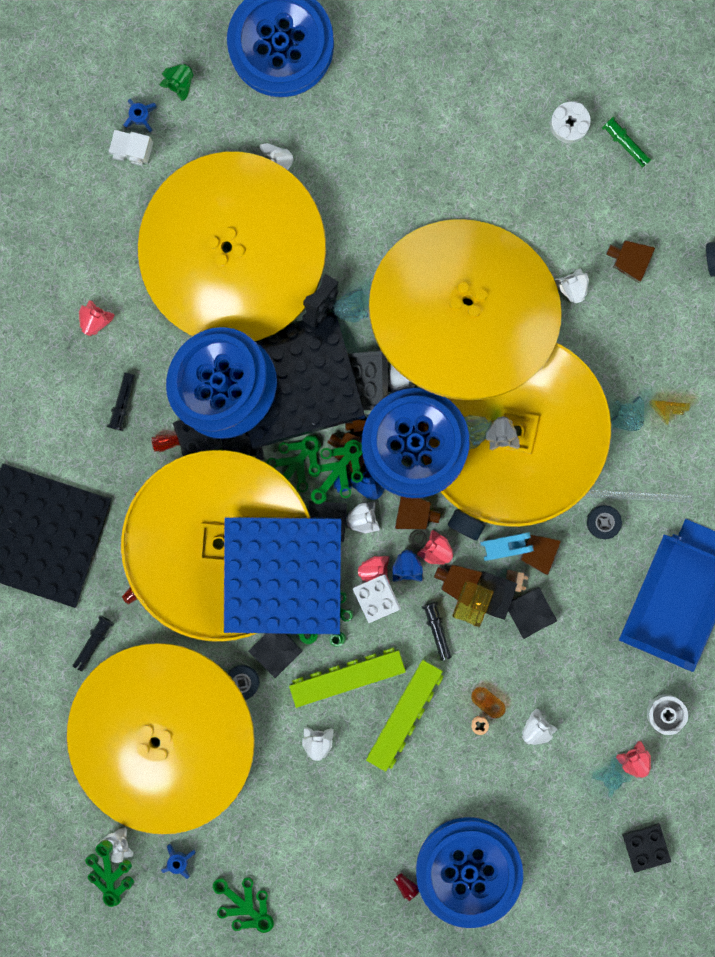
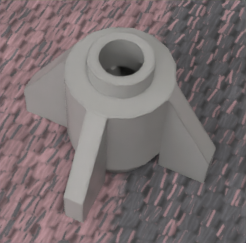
[486,417,519,450]

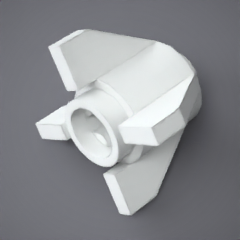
[260,143,293,170]
[554,268,589,303]
[346,501,381,533]
[522,708,557,745]
[302,727,334,761]
[100,827,134,863]

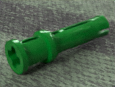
[602,116,652,168]

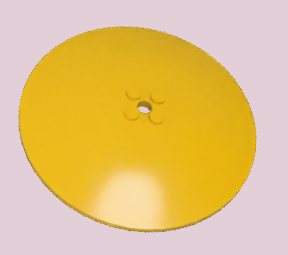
[138,152,326,341]
[369,219,561,400]
[419,343,611,527]
[121,450,310,641]
[67,643,255,834]

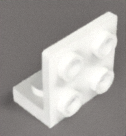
[352,575,401,623]

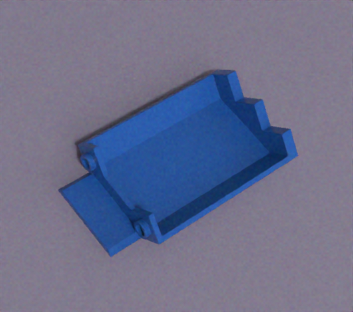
[619,519,715,672]

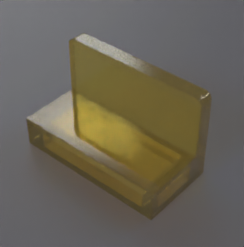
[452,581,494,627]

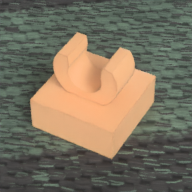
[506,570,528,592]

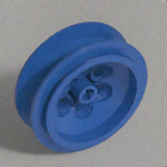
[227,0,334,98]
[166,327,277,439]
[362,388,470,498]
[416,817,523,928]

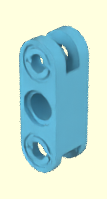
[480,532,534,561]

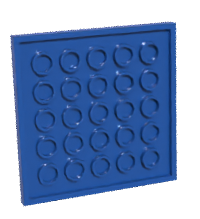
[224,517,341,634]

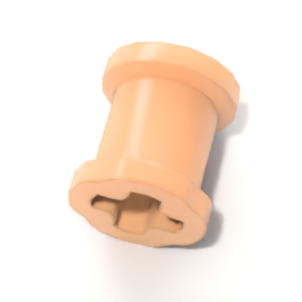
[471,716,489,735]

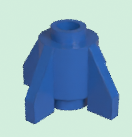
[123,98,157,133]
[351,465,385,500]
[393,550,423,582]
[161,844,196,879]

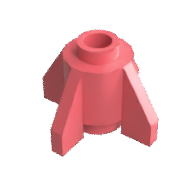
[79,300,115,336]
[417,530,453,565]
[358,556,390,584]
[616,741,651,778]

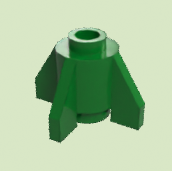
[159,64,194,101]

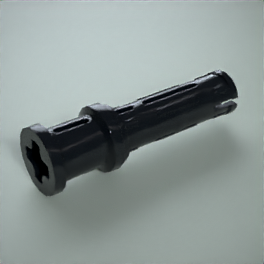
[106,372,136,432]
[421,602,452,661]
[72,615,114,672]

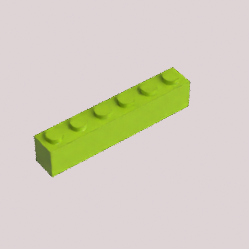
[289,647,406,708]
[366,659,444,772]

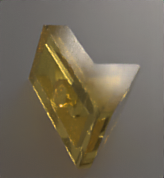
[649,400,690,425]

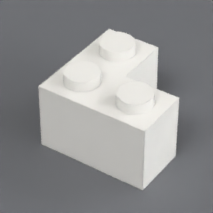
[109,130,153,166]

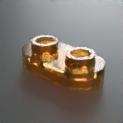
[471,687,506,718]

